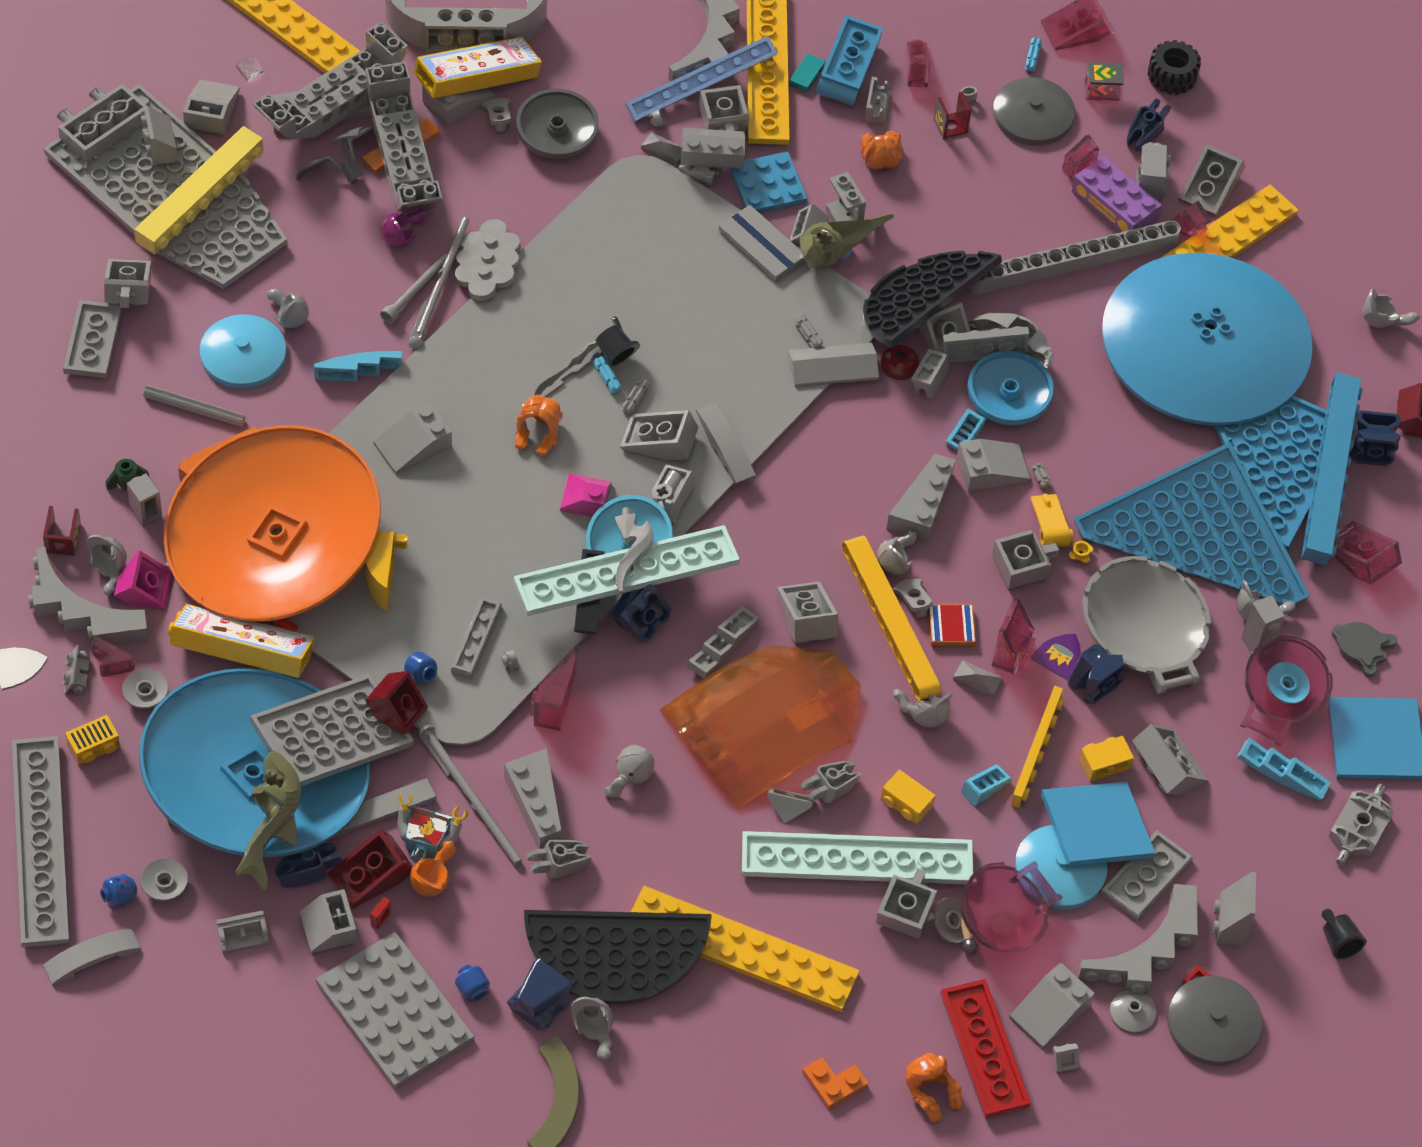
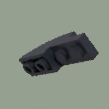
[574,549,605,635]

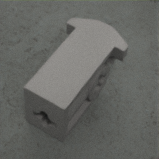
[652,464,694,524]

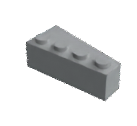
[886,453,956,542]
[504,748,561,849]

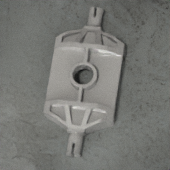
[1329,784,1393,866]

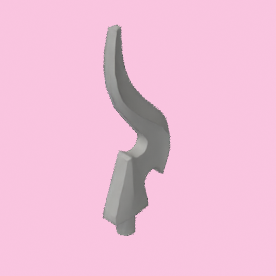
[615,507,654,594]

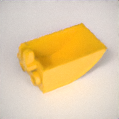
[365,530,408,613]

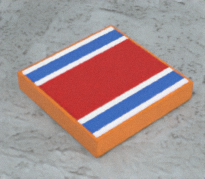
[928,604,976,646]

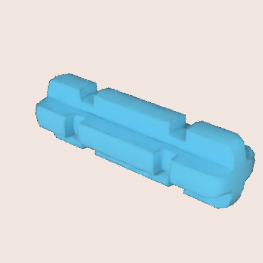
[1025,37,1042,72]
[594,356,621,394]

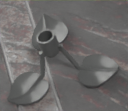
[296,126,374,182]

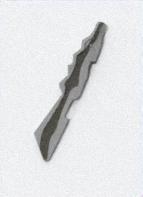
[535,340,602,397]

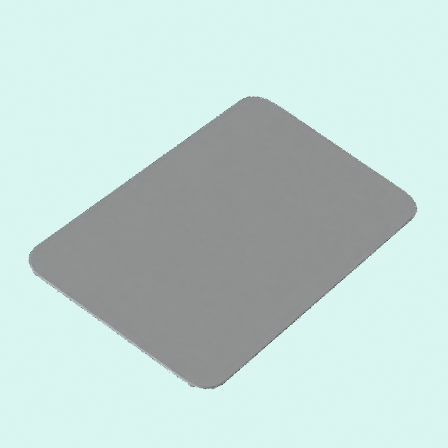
[269,155,874,746]

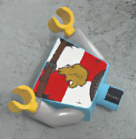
[397,793,468,863]

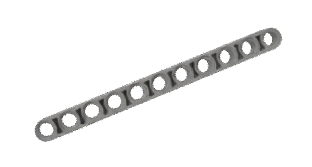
[968,221,1181,295]

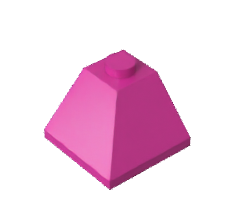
[560,473,612,517]
[114,550,173,610]

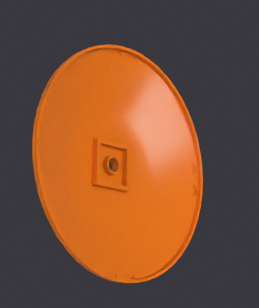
[164,425,381,621]

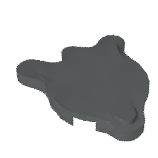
[1331,622,1397,677]

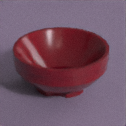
[880,345,919,380]

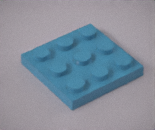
[729,152,807,213]

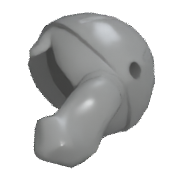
[266,288,309,329]
[1362,289,1420,328]
[877,530,918,575]
[86,535,127,596]
[1236,580,1296,621]
[893,689,953,728]
[604,745,655,799]
[571,997,614,1060]

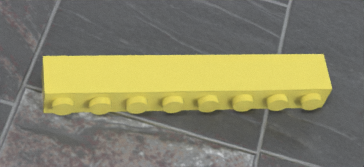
[134,126,264,254]

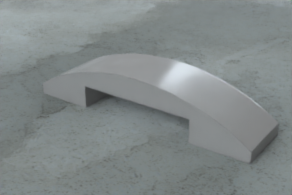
[43,929,141,986]

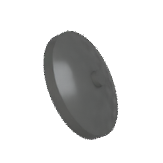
[993,77,1075,145]
[516,89,599,159]
[1167,976,1262,1066]

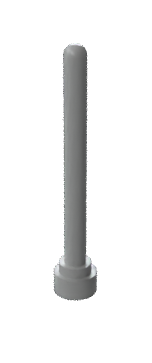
[380,254,447,324]

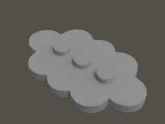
[455,219,521,301]

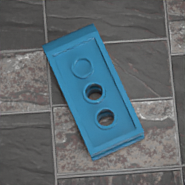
[815,15,884,107]

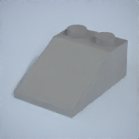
[422,86,496,127]
[1179,144,1245,215]
[373,401,452,474]
[620,410,699,461]
[957,439,1031,492]
[777,581,838,643]
[1212,872,1256,946]
[1009,962,1095,1049]

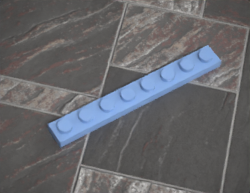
[625,36,777,123]

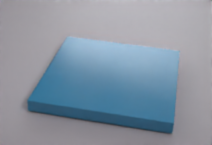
[1327,697,1422,780]
[1041,782,1155,866]

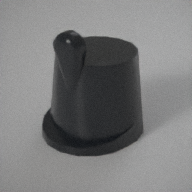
[596,316,640,366]
[1322,909,1367,959]

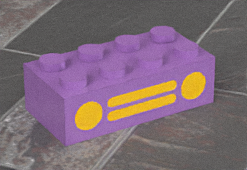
[1072,155,1162,232]

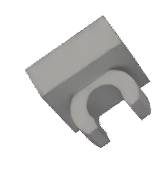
[1053,1043,1080,1072]

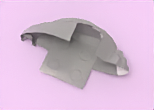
[968,313,1054,368]

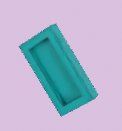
[789,53,825,92]

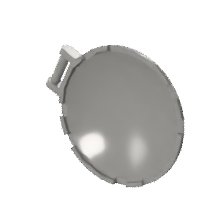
[1082,556,1211,694]

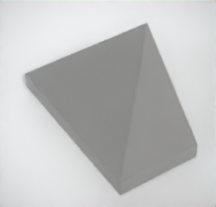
[641,132,682,165]
[953,660,1003,697]
[767,787,814,824]

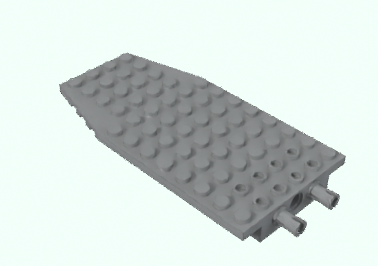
[43,84,288,289]

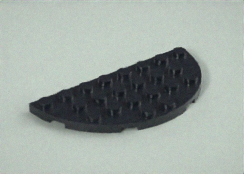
[863,251,1002,348]
[524,910,712,1004]

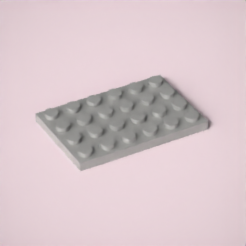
[249,674,414,786]
[316,932,474,1089]

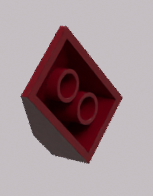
[328,829,413,908]

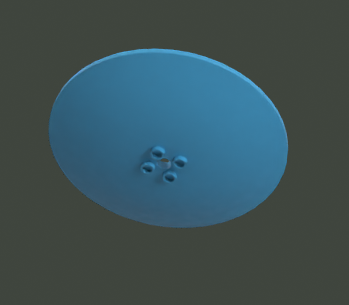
[1102,253,1312,426]
[139,669,370,857]

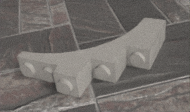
[668,0,740,82]
[28,547,148,647]
[1078,884,1198,993]

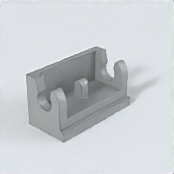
[864,77,890,125]
[911,349,950,400]
[216,910,269,953]

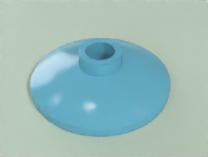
[1267,662,1310,704]

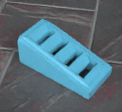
[945,409,986,451]
[961,764,1012,806]

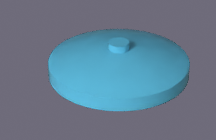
[200,315,286,389]
[586,495,674,554]
[1015,825,1107,910]

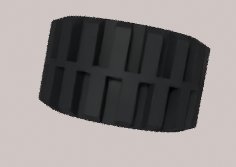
[1148,40,1201,94]

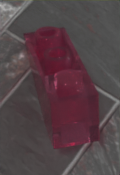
[906,40,930,88]

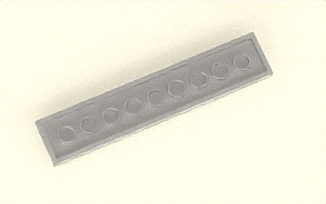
[12,736,70,948]

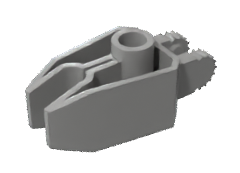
[801,761,862,803]
[526,840,592,880]

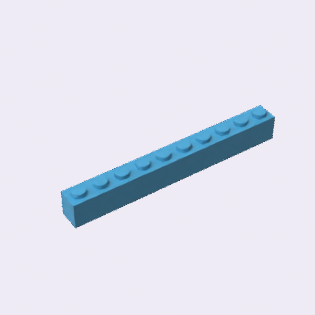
[1301,372,1363,566]

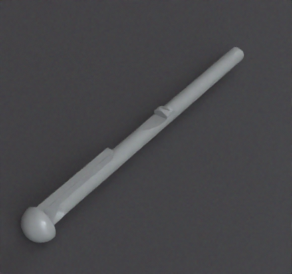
[408,217,470,350]
[418,724,522,866]

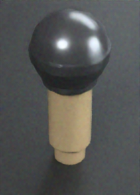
[961,918,978,954]

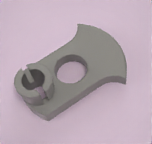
[481,98,512,132]
[893,579,932,618]

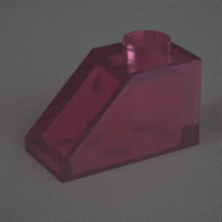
[1062,134,1099,183]
[1170,200,1212,237]

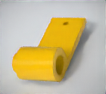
[1031,494,1073,548]

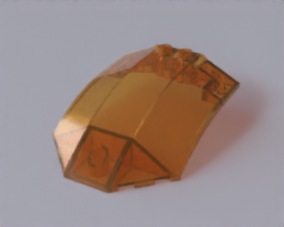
[660,645,861,809]

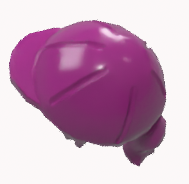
[381,208,427,247]

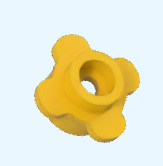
[1069,541,1093,563]

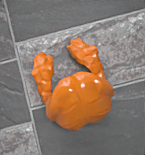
[861,131,904,170]
[515,395,563,456]
[906,1053,963,1123]

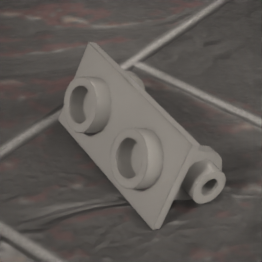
[62,645,90,694]

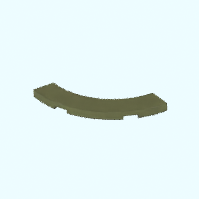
[527,1035,579,1147]

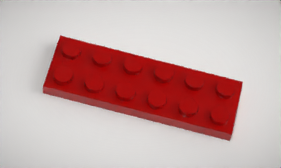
[940,979,1031,1118]

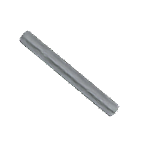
[143,385,246,427]

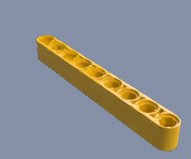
[842,536,941,701]

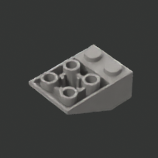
[183,80,240,135]

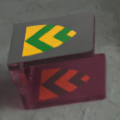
[1084,62,1124,101]

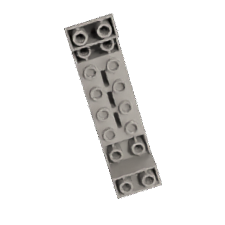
[385,0,547,53]
[253,21,408,140]
[365,61,443,209]

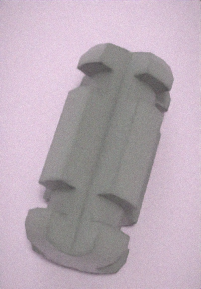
[1031,463,1052,489]

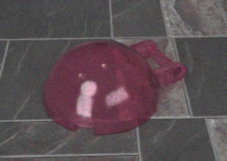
[1239,635,1333,747]
[961,861,1063,952]

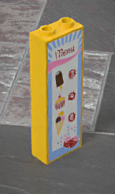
[413,37,542,99]
[168,604,315,678]

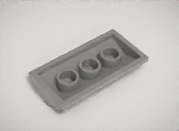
[788,343,879,387]

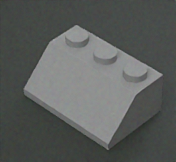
[681,128,745,169]
[1132,724,1209,795]

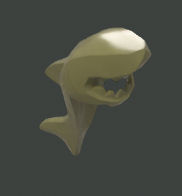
[799,214,894,268]
[235,751,301,891]

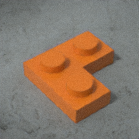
[802,1057,869,1110]

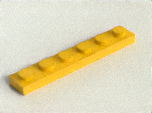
[1011,686,1065,808]

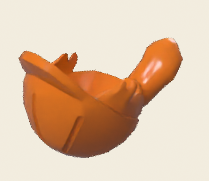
[410,841,456,897]

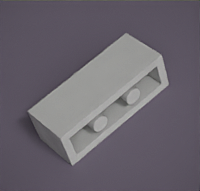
[1241,595,1285,659]

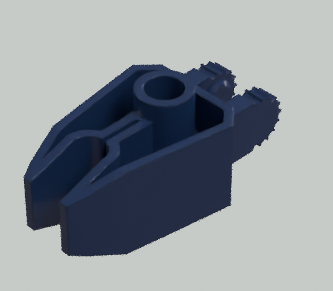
[1127,98,1171,151]
[274,842,342,887]

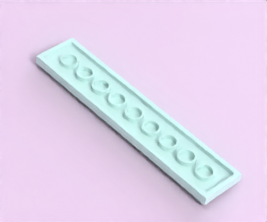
[513,525,740,616]
[742,831,973,885]

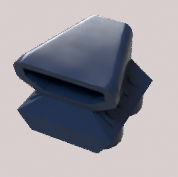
[1350,411,1401,466]
[610,584,672,642]
[1068,644,1127,704]
[507,958,573,1030]

